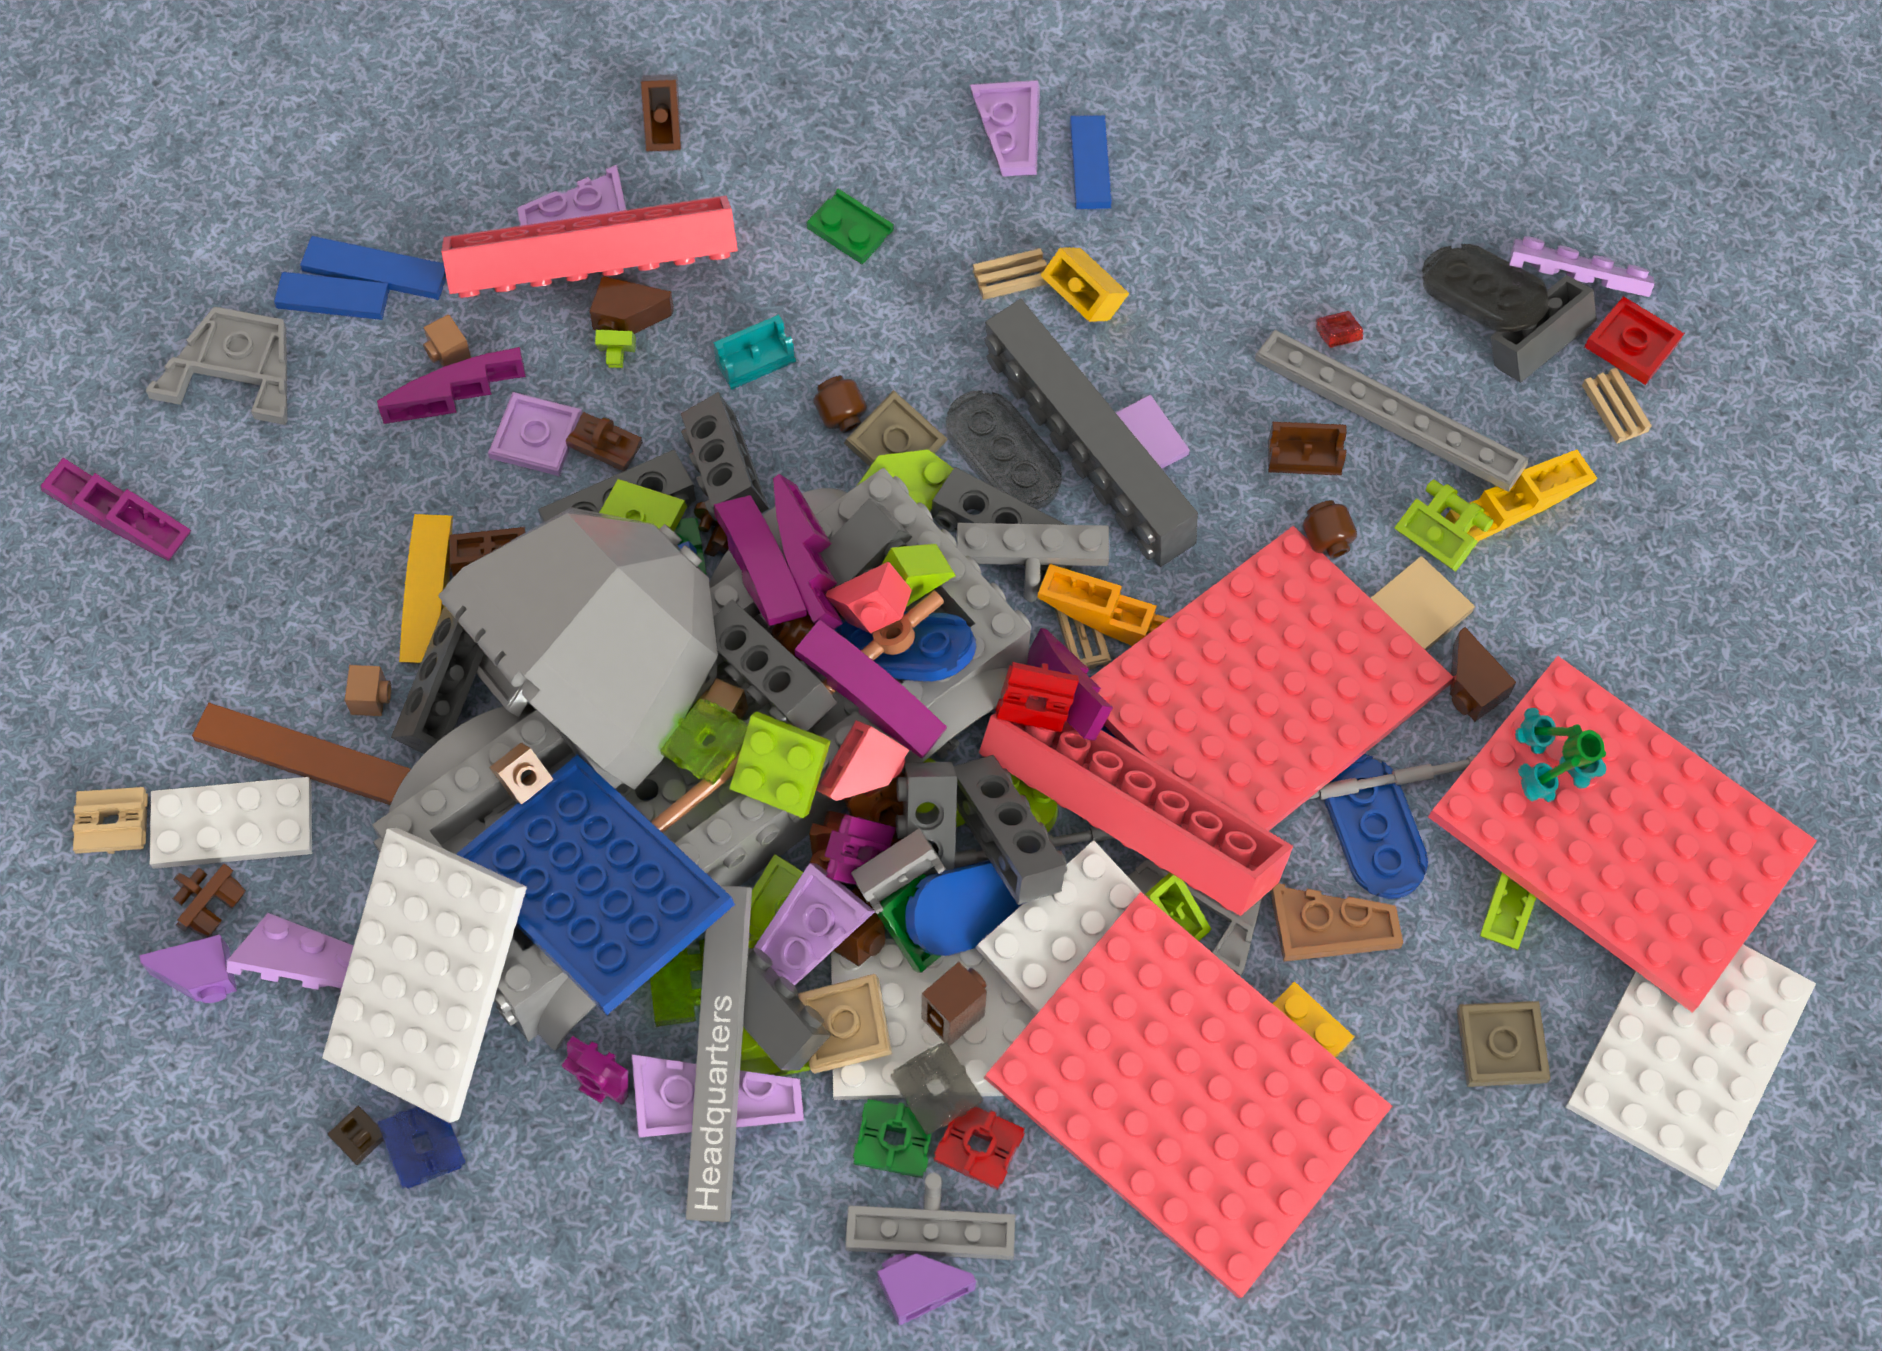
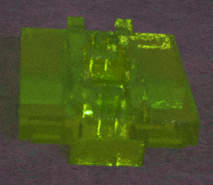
[660,698,748,785]

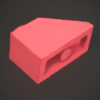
[825,561,912,633]
[816,720,909,801]

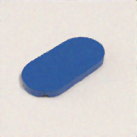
[834,611,976,682]
[1324,754,1428,899]
[905,860,1022,956]

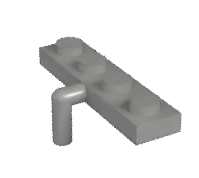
[957,523,1109,602]
[846,1173,1015,1260]

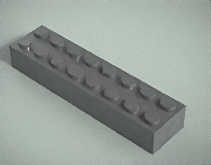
[984,298,1198,567]

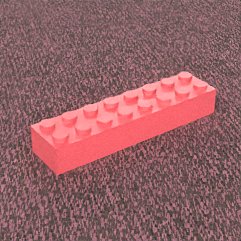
[441,195,738,298]
[979,695,1293,916]

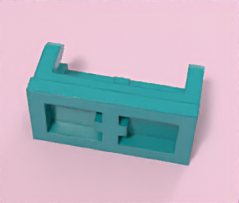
[713,314,796,390]

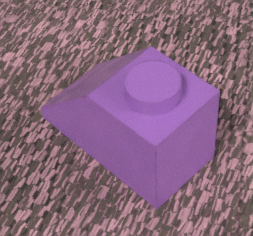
[139,935,237,1003]
[877,1253,976,1326]

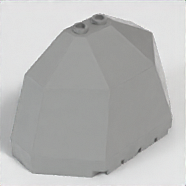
[438,507,718,790]

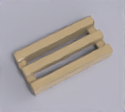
[973,248,1048,300]
[1582,368,1652,444]
[1055,608,1111,670]

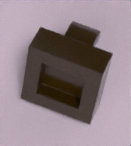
[327,1105,388,1166]

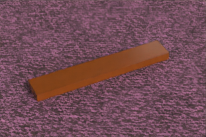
[192,702,411,805]

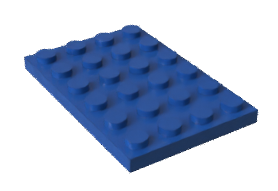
[456,754,735,1015]

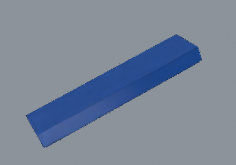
[300,236,447,300]

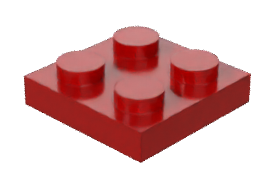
[1584,296,1685,385]

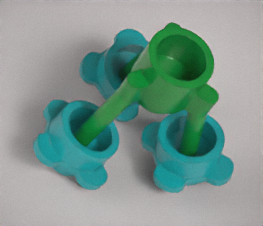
[1515,708,1606,802]

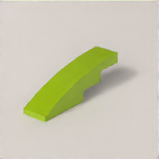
[1479,871,1536,950]

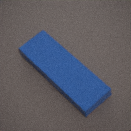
[1070,115,1112,209]
[274,272,390,320]

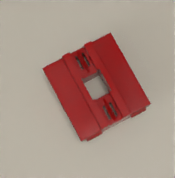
[995,662,1079,732]
[934,1100,1025,1190]

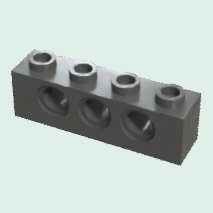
[681,392,769,521]
[538,450,696,523]
[932,467,1073,580]
[713,599,837,731]
[391,606,484,754]
[954,755,1067,905]
[896,762,957,877]

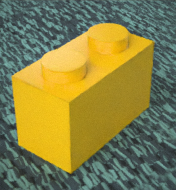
[1040,248,1129,322]

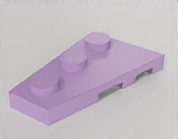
[970,81,1040,176]
[517,165,626,226]

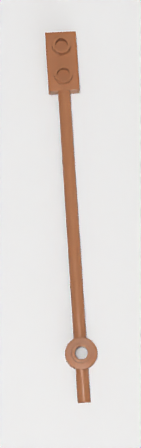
[651,591,944,833]

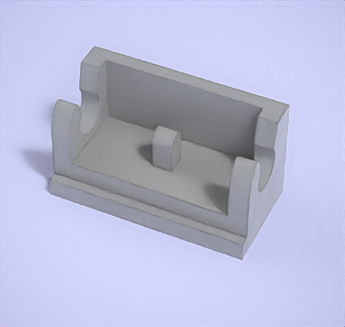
[851,828,946,914]

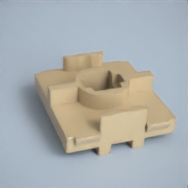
[72,787,148,854]

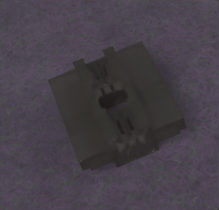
[890,1042,983,1136]

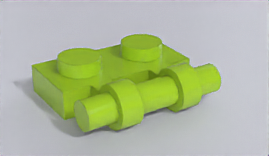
[1394,479,1494,572]

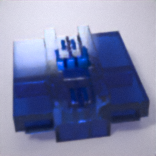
[377,1106,466,1189]

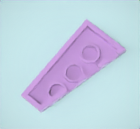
[1510,236,1654,297]
[753,863,875,986]
[226,913,354,993]
[632,1055,804,1138]

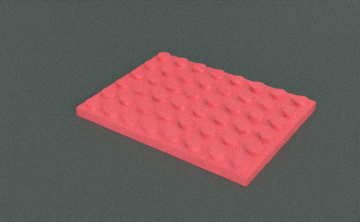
[1090,526,1453,831]
[1428,656,1817,1013]
[983,892,1392,1299]

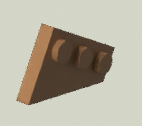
[1270,883,1403,962]

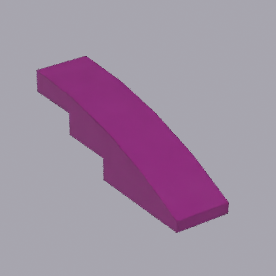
[377,347,526,424]
[40,458,191,561]
[773,474,843,630]
[714,495,807,626]
[795,620,947,759]
[1027,628,1113,741]

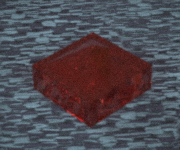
[1316,311,1363,348]

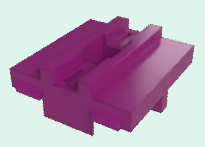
[825,814,896,885]
[562,1036,628,1105]

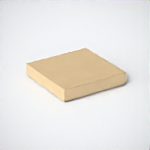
[1371,556,1475,651]
[798,974,892,1074]

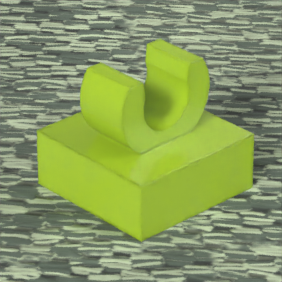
[595,330,636,368]

